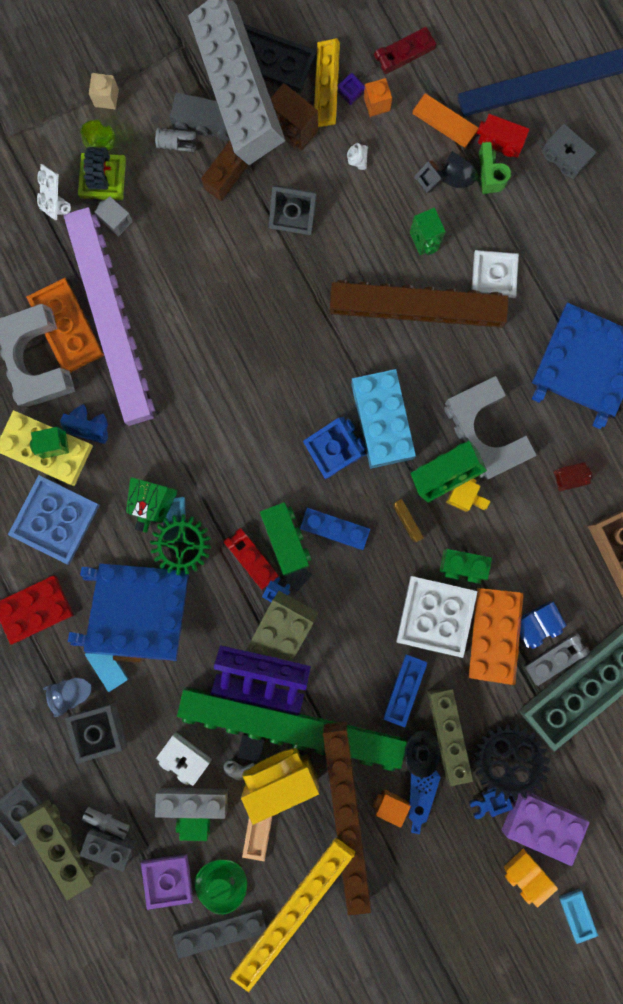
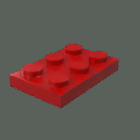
[0,575,74,645]

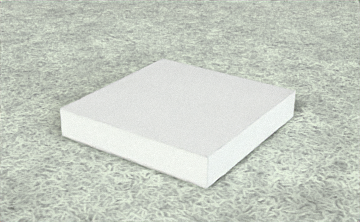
[472,250,519,298]

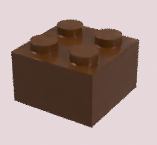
[270,83,318,151]

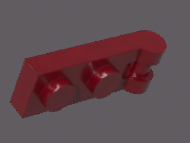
[374,27,437,74]

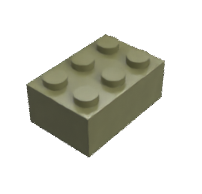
[246,591,319,662]

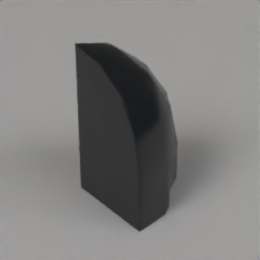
[441,151,478,188]

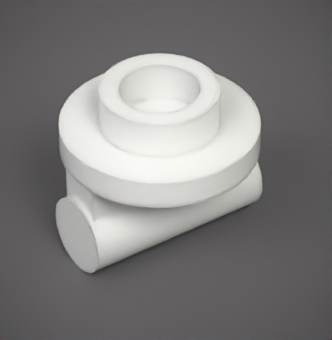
[347,143,368,170]

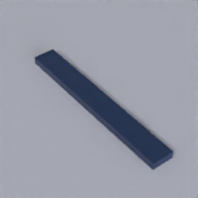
[457,48,623,117]

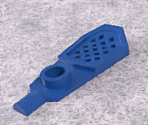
[409,770,441,834]

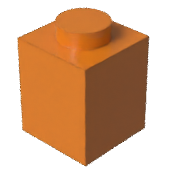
[364,78,392,117]
[373,789,411,828]

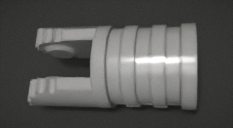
[155,128,196,152]

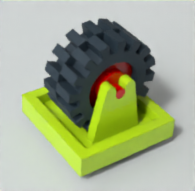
[78,147,126,201]

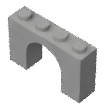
[0,304,75,408]
[444,376,537,482]

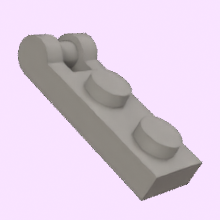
[524,633,590,686]

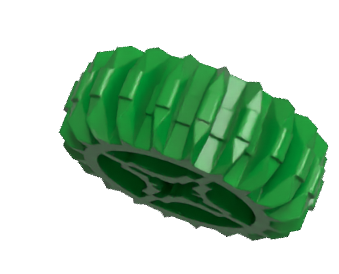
[150,514,211,575]

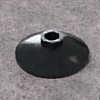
[404,730,440,778]

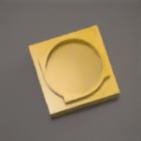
[241,748,319,825]

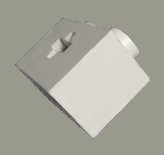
[156,732,212,786]

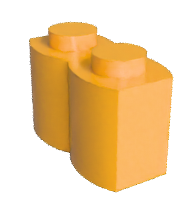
[503,848,558,908]

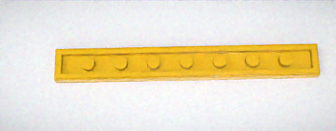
[230,838,355,992]

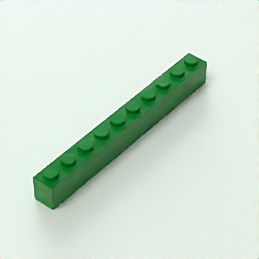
[177,687,407,771]

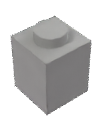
[95,196,133,237]

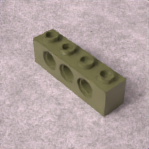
[427,686,473,786]
[19,799,95,900]

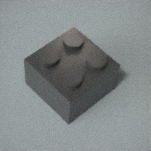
[65,702,127,764]

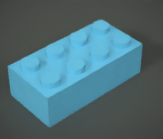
[351,369,416,469]

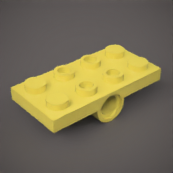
[0,410,93,486]

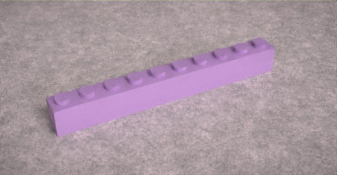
[63,207,155,426]

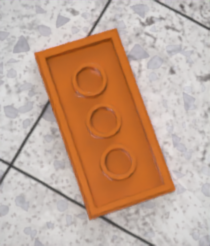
[26,278,105,373]

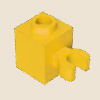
[446,479,490,512]

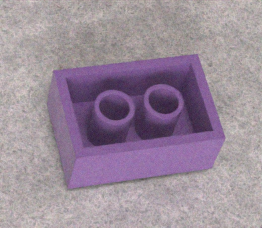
[502,792,590,866]

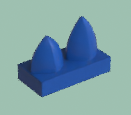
[60,404,108,444]

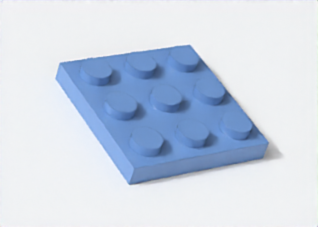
[8,475,100,565]

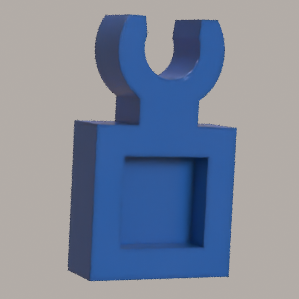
[469,789,513,819]

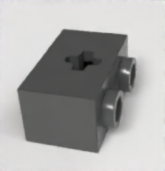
[541,124,596,180]
[80,826,137,872]

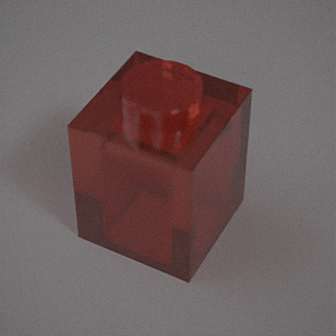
[553,462,592,492]

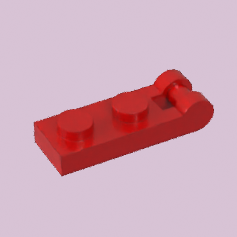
[223,527,279,590]

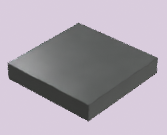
[0,780,43,847]

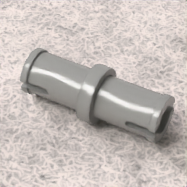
[82,807,130,840]

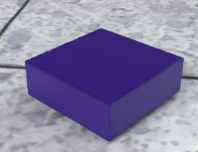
[337,73,365,105]

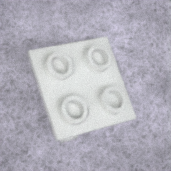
[37,164,71,220]

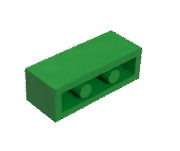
[410,440,487,503]
[260,502,312,576]

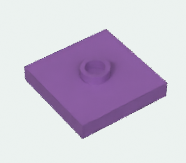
[141,854,194,910]

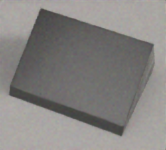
[269,185,317,235]

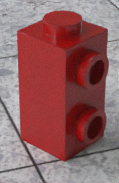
[476,114,529,158]

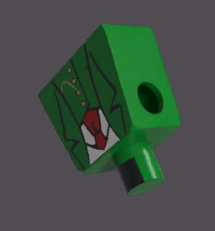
[126,477,178,533]

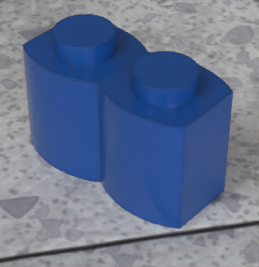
[520,601,567,649]

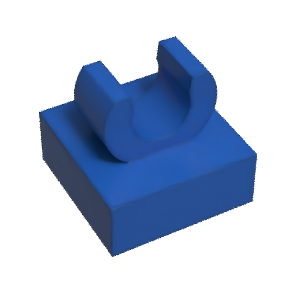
[262,577,290,602]

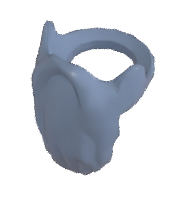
[43,678,91,717]

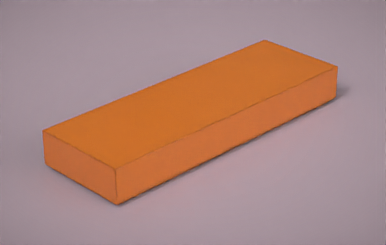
[412,93,478,148]

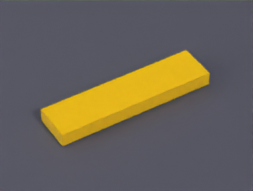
[314,38,340,127]

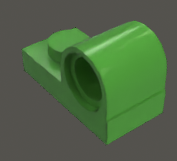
[479,142,511,194]

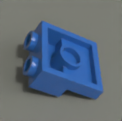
[303,417,366,479]

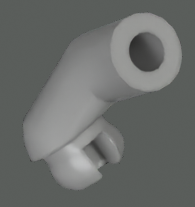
[223,760,255,781]

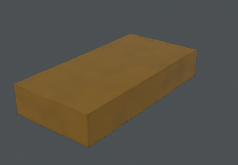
[393,499,424,542]

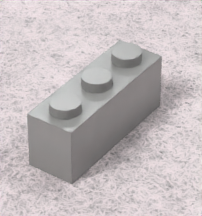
[155,787,228,819]

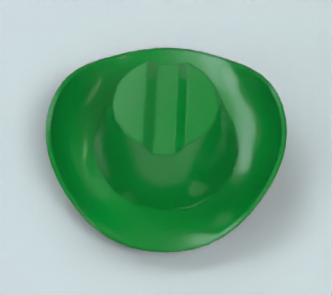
[195,860,247,914]

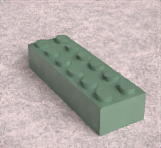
[519,625,623,751]

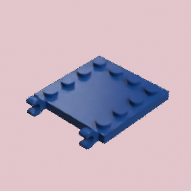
[532,303,623,429]
[68,563,189,661]

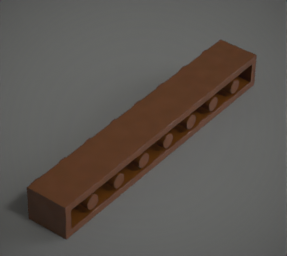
[329,280,509,328]
[323,721,371,916]

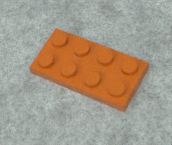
[469,588,523,685]

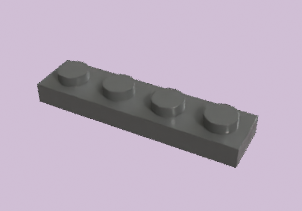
[173,907,267,959]

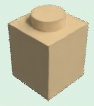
[89,73,119,109]

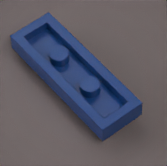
[300,508,370,550]
[383,654,428,727]

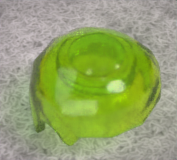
[80,119,116,151]

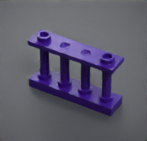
[211,645,311,715]

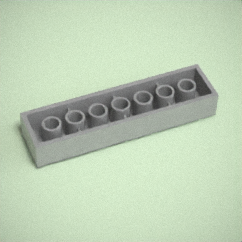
[188,0,285,165]

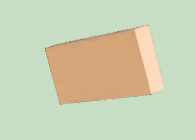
[242,817,272,861]

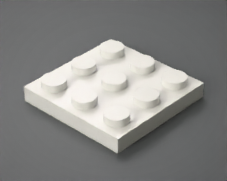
[396,576,477,658]

